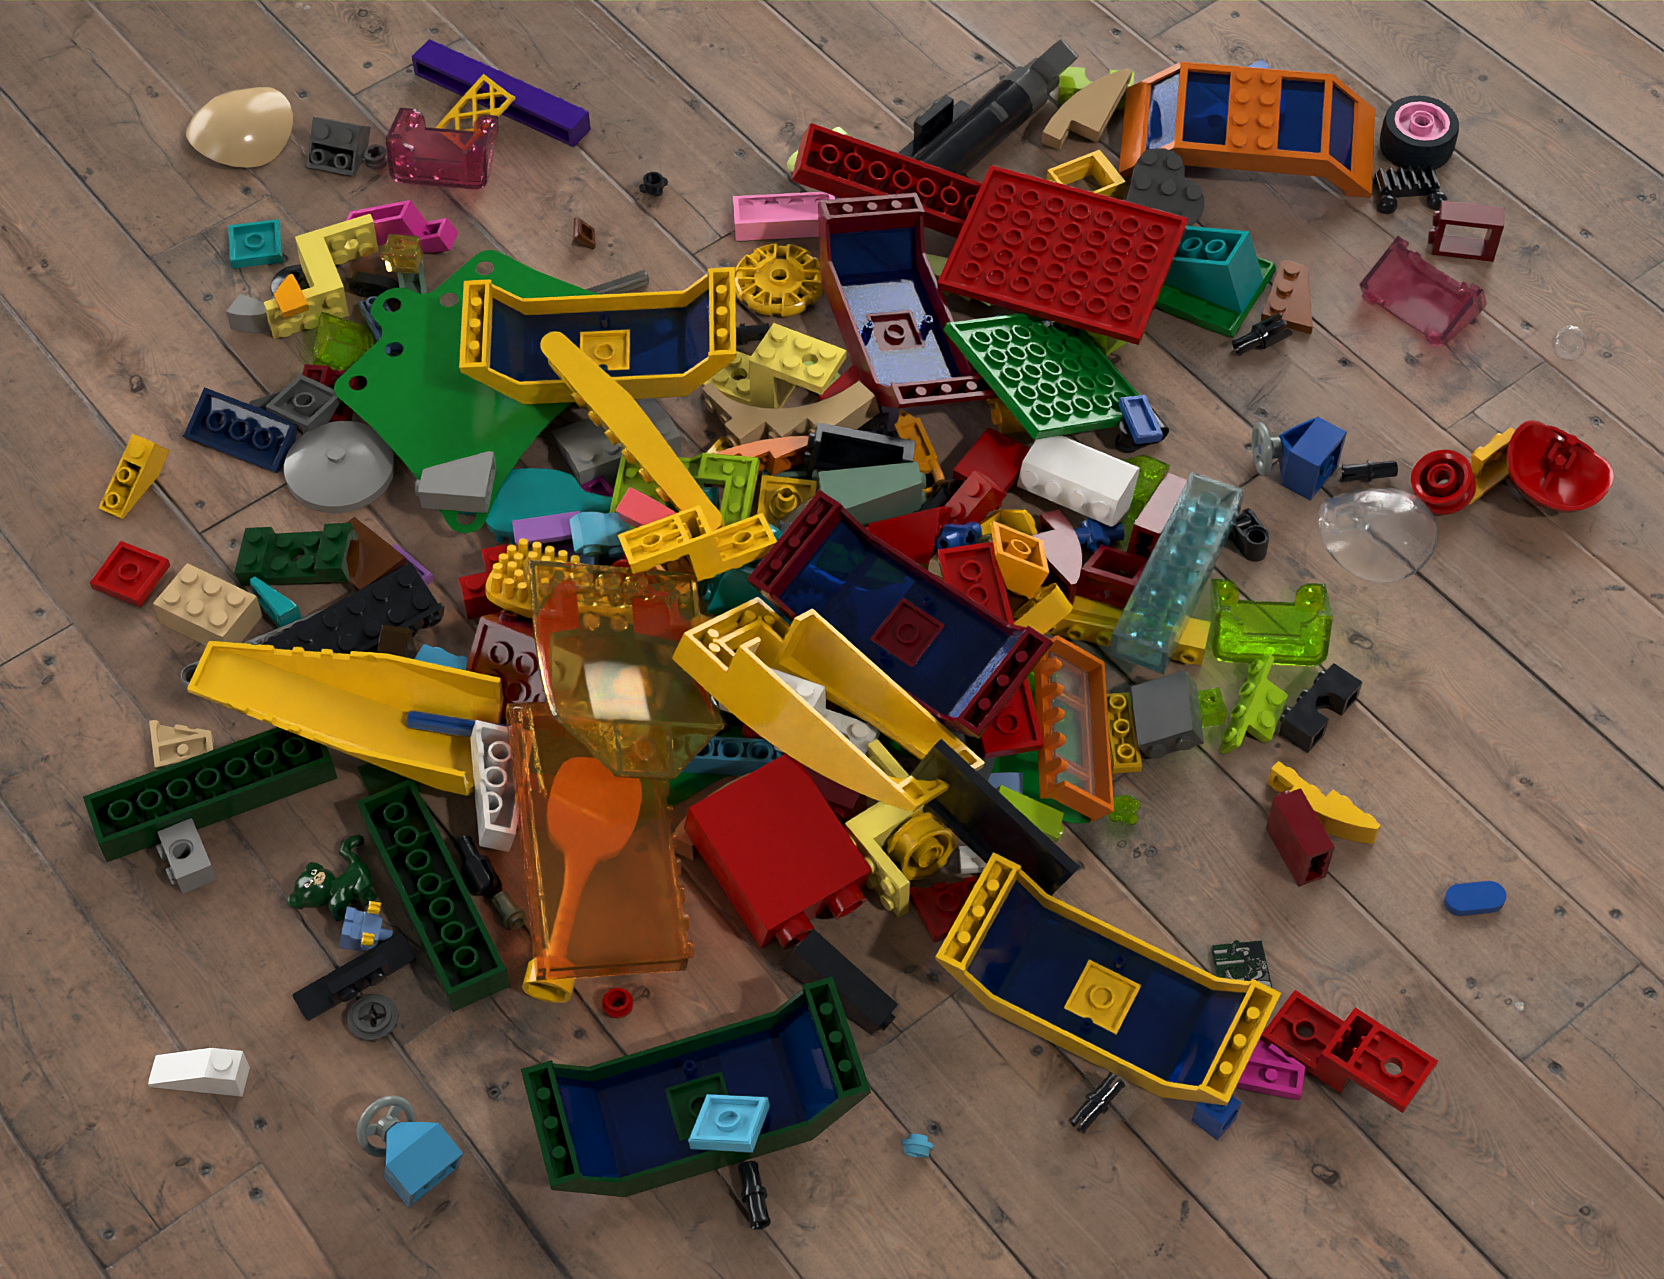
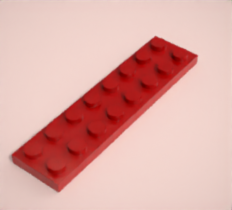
[937,542,1044,759]

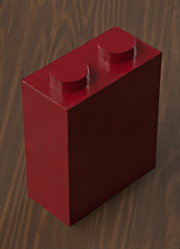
[1266,788,1335,887]

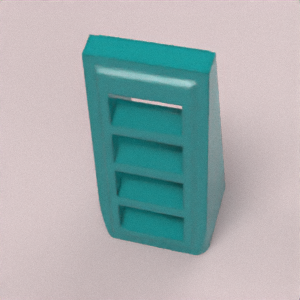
[250,577,302,628]

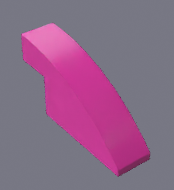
[346,200,458,252]

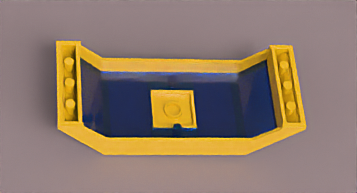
[459,267,736,405]
[935,852,1281,1106]

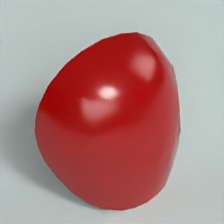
[1507,420,1614,513]

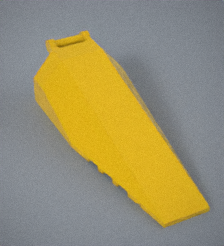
[187,641,504,796]

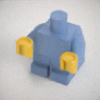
[339,901,393,951]

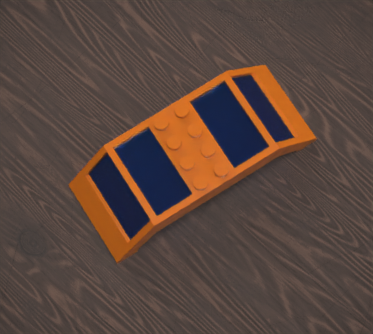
[1119,62,1375,198]

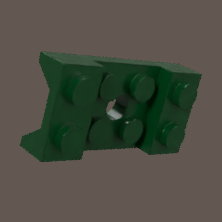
[234,523,358,586]

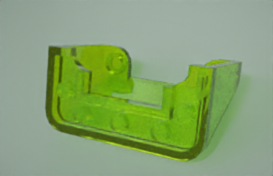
[1210,579,1333,666]

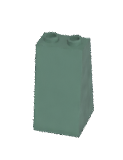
[818,462,926,545]

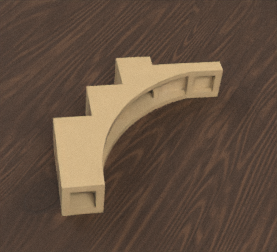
[702,381,880,448]

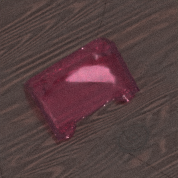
[385,108,499,189]
[1359,236,1487,347]

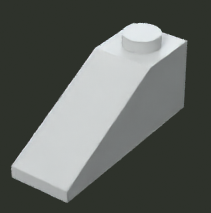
[148,1048,250,1097]

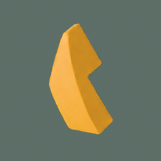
[274,274,309,319]

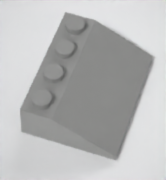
[551,398,682,485]

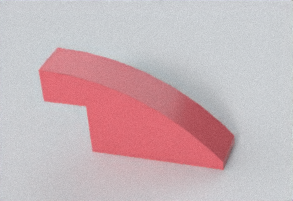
[615,487,690,564]

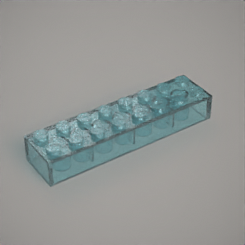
[1109,472,1244,674]

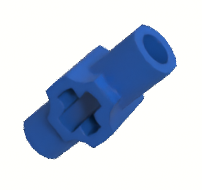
[1073,517,1125,553]
[935,522,982,550]

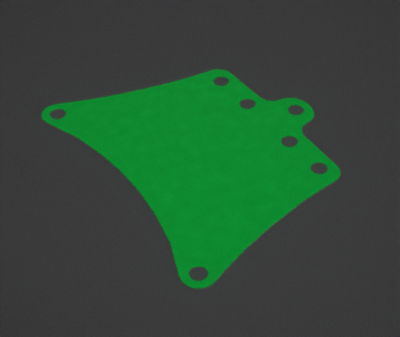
[334,250,678,533]

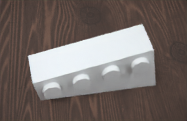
[470,720,534,852]

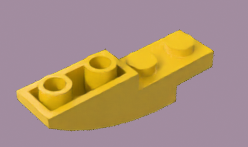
[1267,761,1381,844]

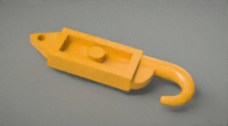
[894,409,945,495]

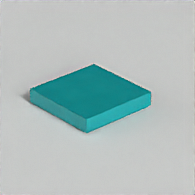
[228,219,283,269]

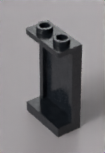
[802,422,915,479]

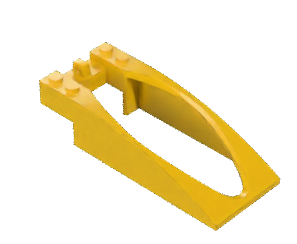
[672,597,985,812]

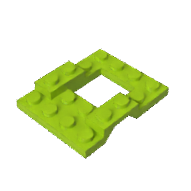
[609,453,760,530]

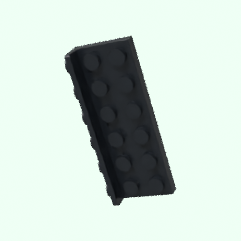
[261,562,445,654]

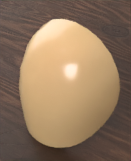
[186,87,293,168]

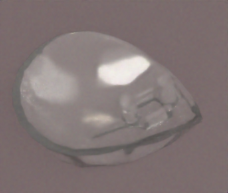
[1318,488,1438,583]

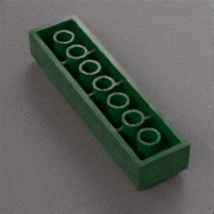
[83,727,337,862]
[356,779,510,1012]

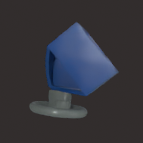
[1251,417,1347,501]

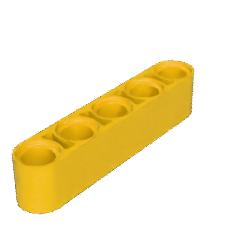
[947,583,1073,689]

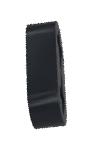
[349,271,399,302]

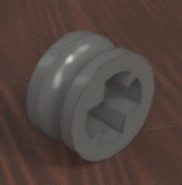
[364,144,388,169]

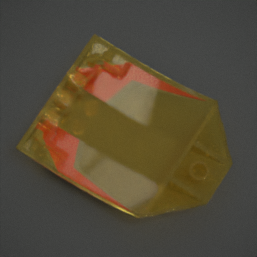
[528,560,726,780]

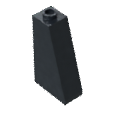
[781,929,899,1035]

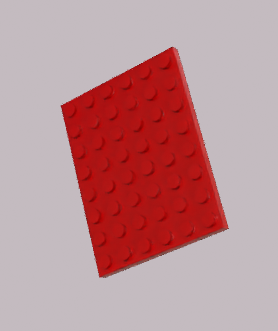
[937,165,1188,345]

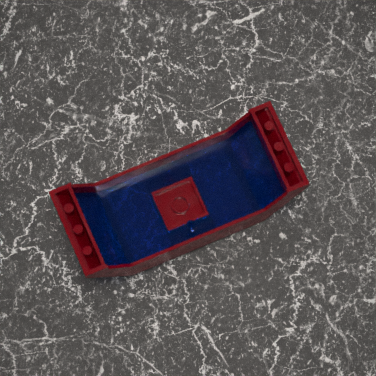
[818,193,999,409]
[747,490,1053,738]

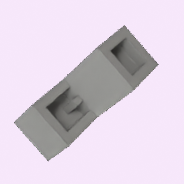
[226,294,275,333]

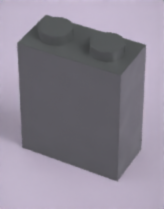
[1131,670,1204,759]

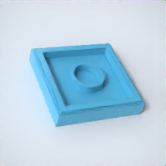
[688,1094,770,1152]

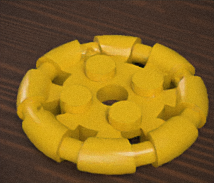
[735,243,824,317]

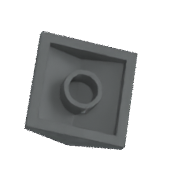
[266,374,341,430]

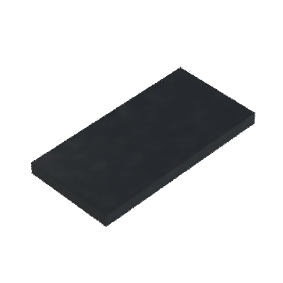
[908,739,1080,906]

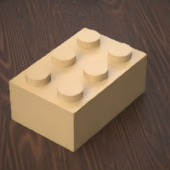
[153,563,263,646]

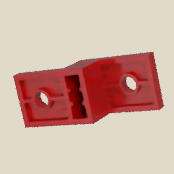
[1260,990,1438,1113]

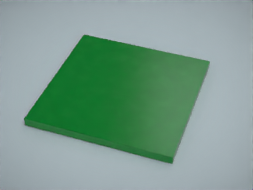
[943,313,1139,440]

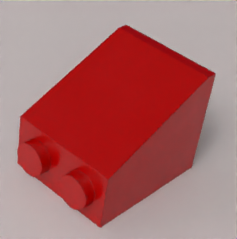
[864,506,951,565]

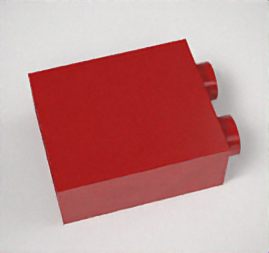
[684,754,872,949]

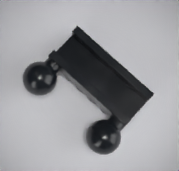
[1373,164,1447,214]

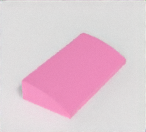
[733,192,835,241]

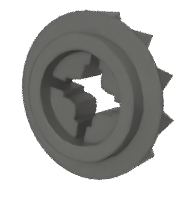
[348,994,399,1043]

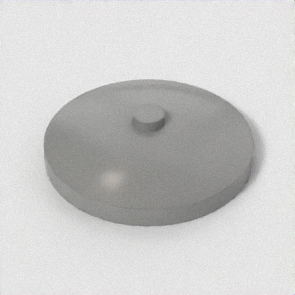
[284,421,395,513]

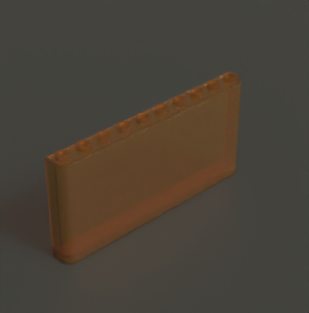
[506,697,694,981]

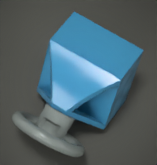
[356,1096,463,1208]

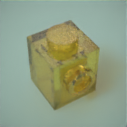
[381,234,423,274]

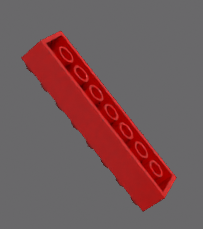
[791,123,982,238]

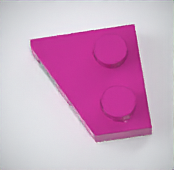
[1236,1039,1305,1101]

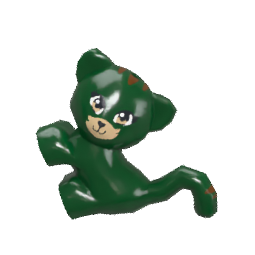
[287,834,377,922]

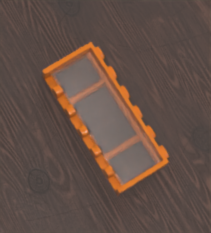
[1034,635,1114,822]

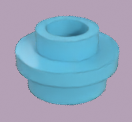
[901,1134,934,1158]

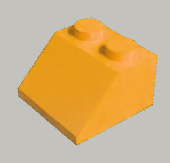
[990,521,1049,599]

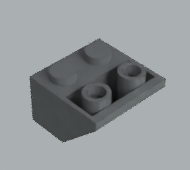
[306,117,371,176]

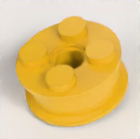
[887,811,958,880]

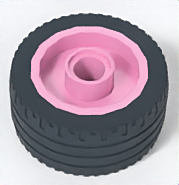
[1380,95,1459,170]

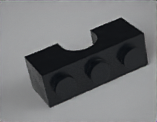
[1279,663,1362,753]

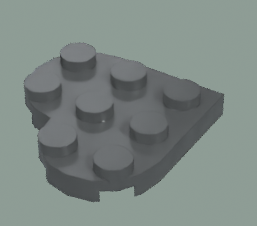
[1127,148,1204,226]

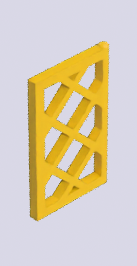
[434,74,515,154]

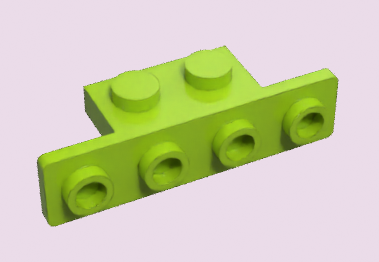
[1219,654,1288,755]

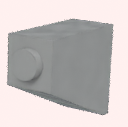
[415,451,497,513]

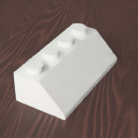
[1017,436,1140,527]

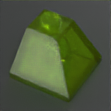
[312,312,374,370]

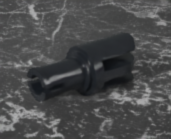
[1232,313,1293,356]
[453,835,502,898]

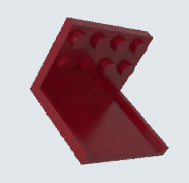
[465,610,626,740]

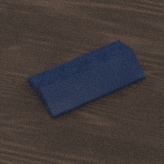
[183,387,298,473]

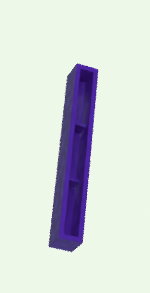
[412,39,591,147]

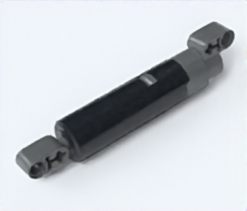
[912,38,1079,176]

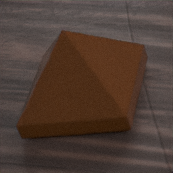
[572,217,596,250]

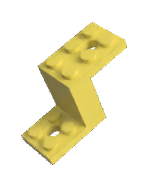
[264,214,378,339]
[703,323,847,409]
[845,739,930,918]

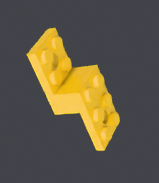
[618,505,777,581]

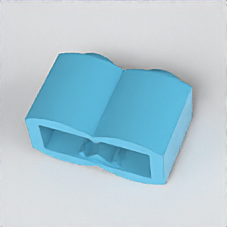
[570,512,631,558]

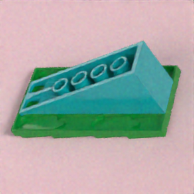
[1155,226,1276,338]

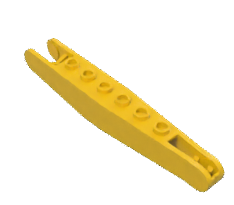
[540,331,725,531]

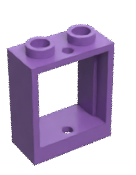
[512,511,582,562]

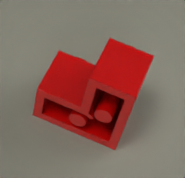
[459,544,509,620]

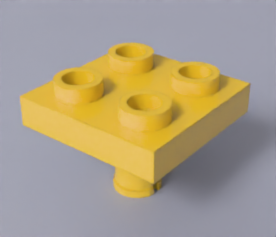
[757,475,817,525]

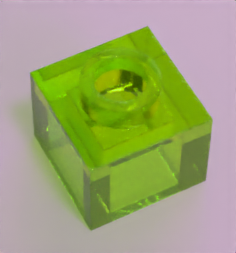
[1197,687,1228,728]

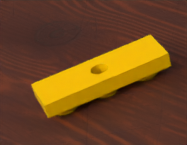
[1107,692,1142,774]

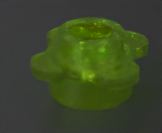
[1109,795,1141,825]

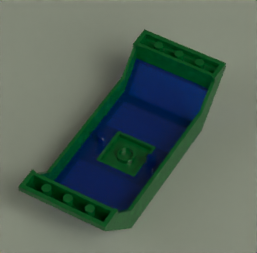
[521,976,871,1197]

